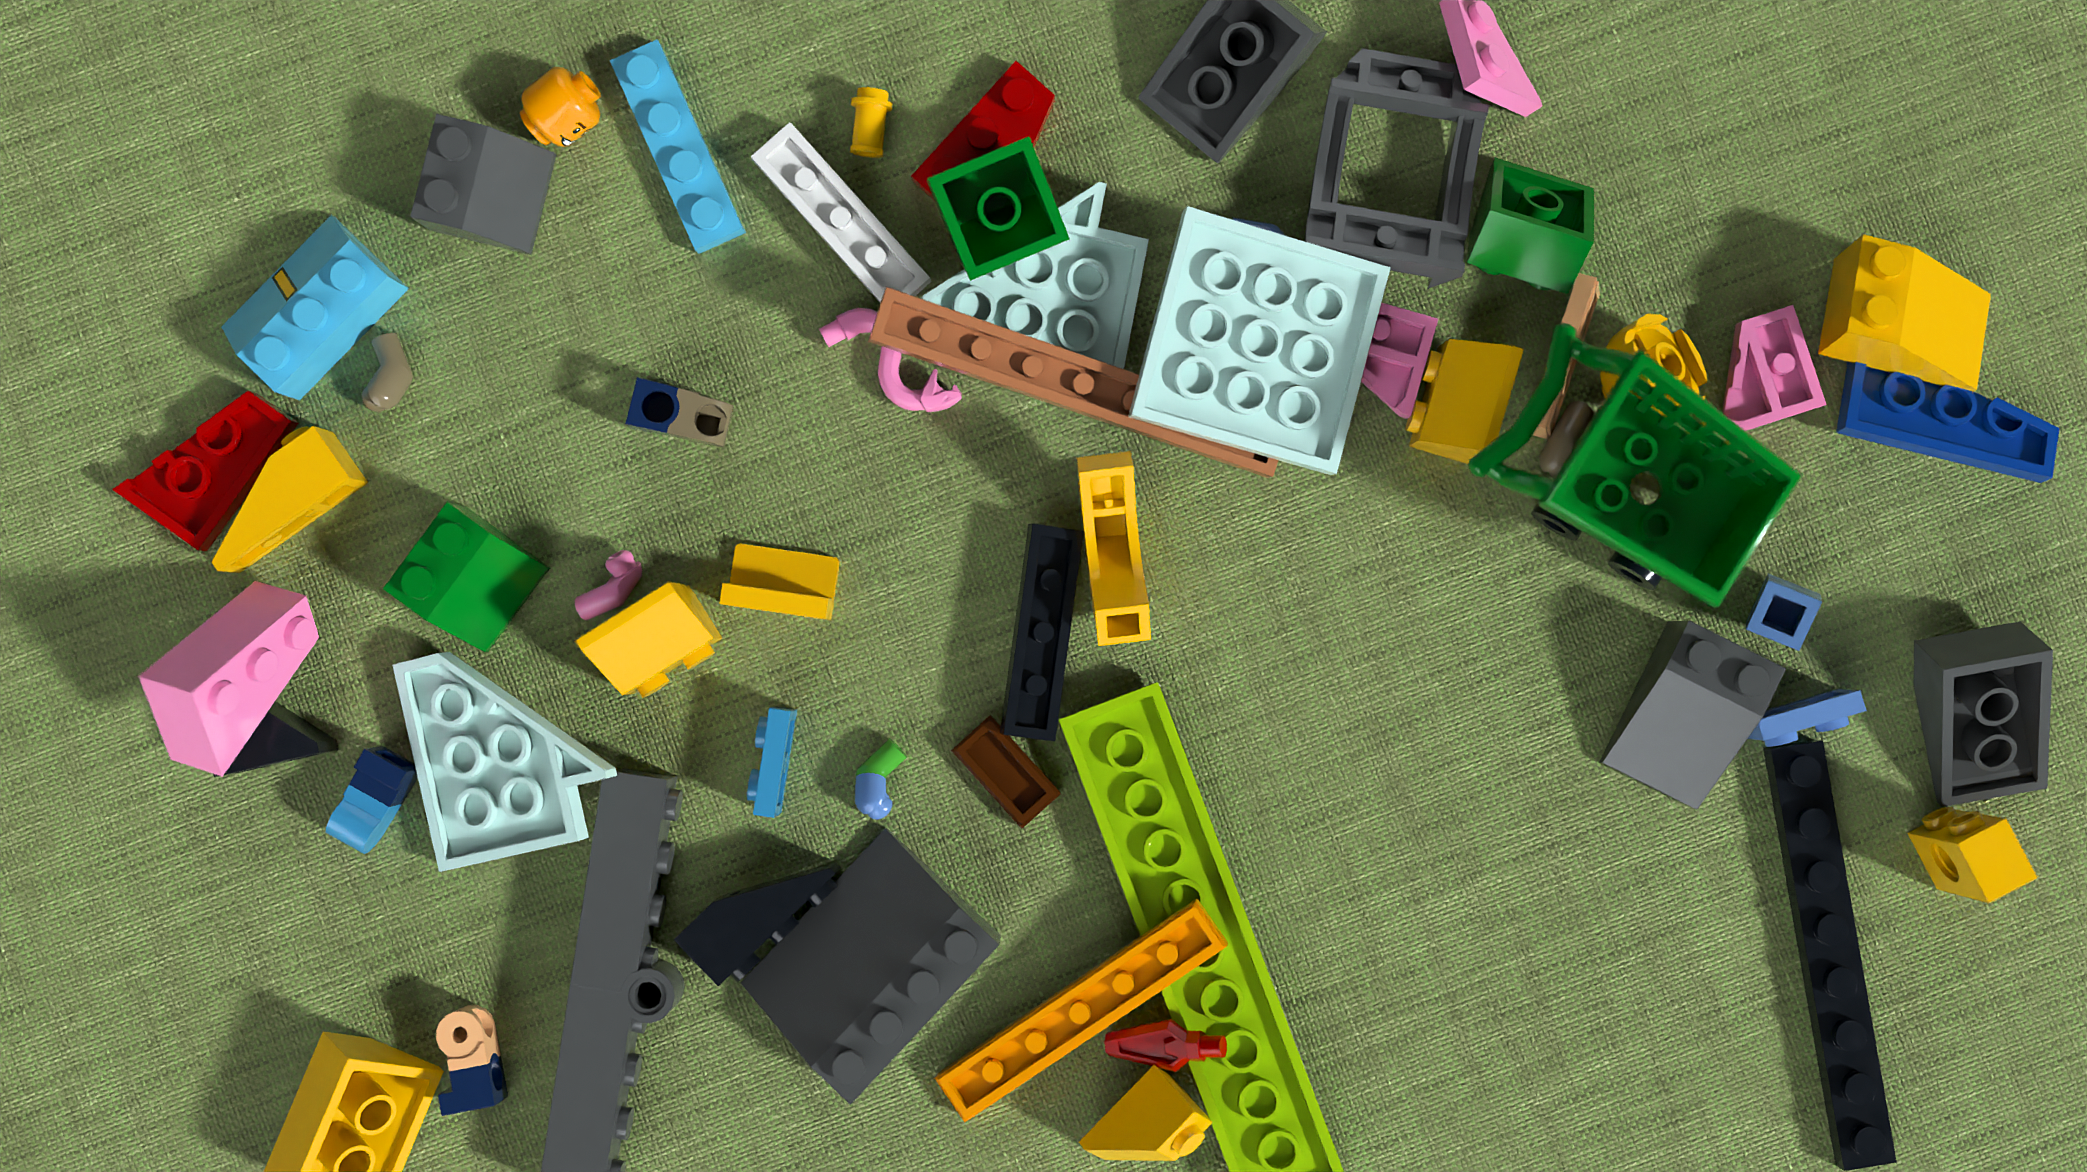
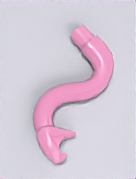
[819,308,962,412]

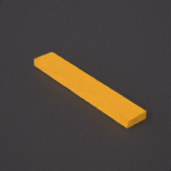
[934,898,1228,1123]

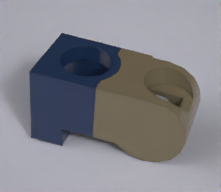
[625,377,734,447]

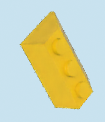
[264,1031,444,1172]

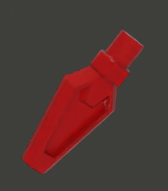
[1104,1019,1227,1072]

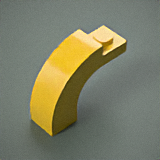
[1077,451,1151,646]

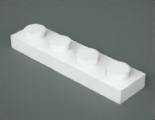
[751,122,931,302]

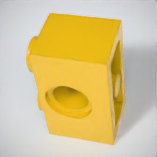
[1907,807,2038,903]

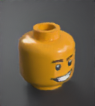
[519,67,601,147]

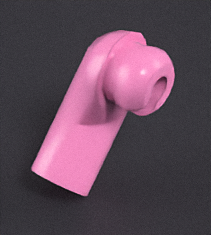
[575,550,642,620]

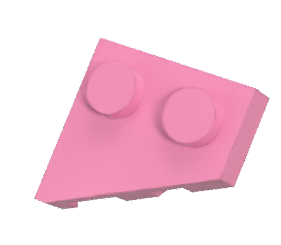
[1439,0,1542,117]
[1361,302,1438,419]
[1722,305,1827,431]

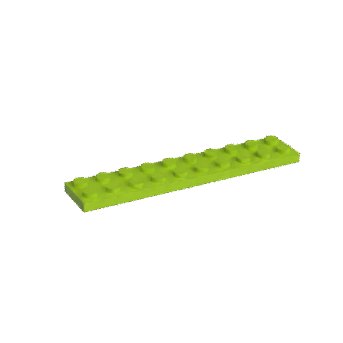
[1059,682,1344,1172]

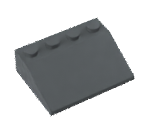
[741,827,1001,1105]

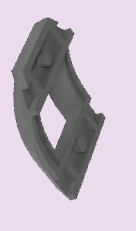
[1304,48,1489,289]

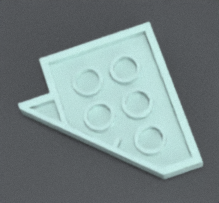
[921,182,1149,369]
[393,652,617,872]

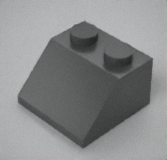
[410,114,556,255]

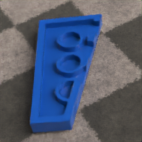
[1836,362,2059,483]

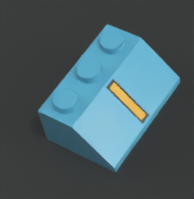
[222,215,409,400]

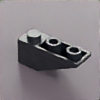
[674,862,841,986]

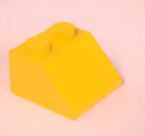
[1406,339,1524,464]
[575,582,722,698]

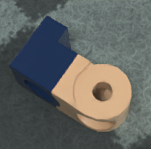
[436,1005,508,1116]

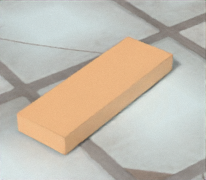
[1533,273,1600,439]

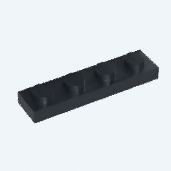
[1000,523,1084,741]

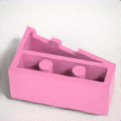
[139,581,319,777]

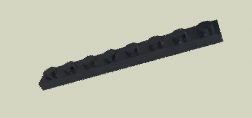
[1763,740,1897,1171]

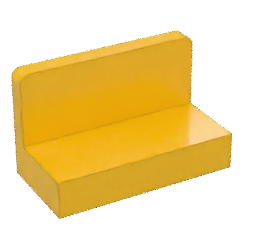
[719,543,840,620]

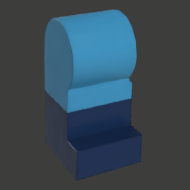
[325,746,418,854]

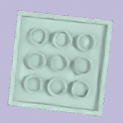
[1128,206,1391,475]

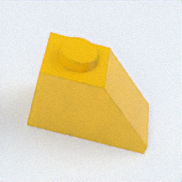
[1078,1065,1213,1161]

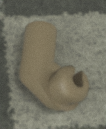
[361,333,413,412]
[1539,401,1593,479]

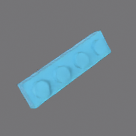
[610,39,746,254]

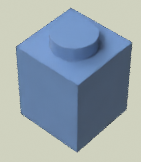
[1746,573,1822,651]

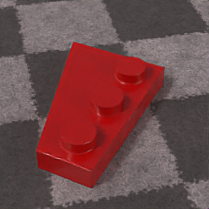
[911,61,1055,201]
[112,390,299,551]

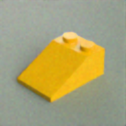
[1818,234,1991,392]

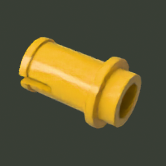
[850,87,893,158]

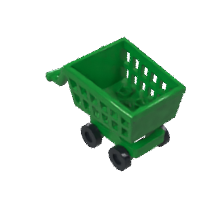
[1468,323,1802,607]

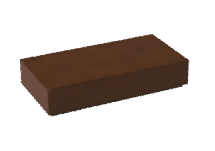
[951,714,1061,829]

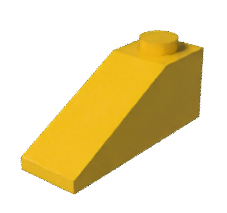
[211,426,369,573]

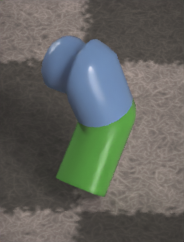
[855,738,907,820]

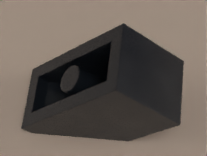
[213,701,339,777]

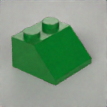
[926,136,1070,281]
[1467,157,1594,294]
[383,502,550,652]

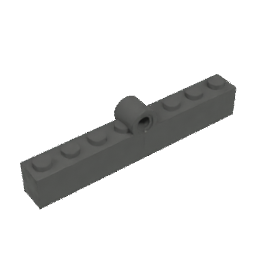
[541,767,685,1172]

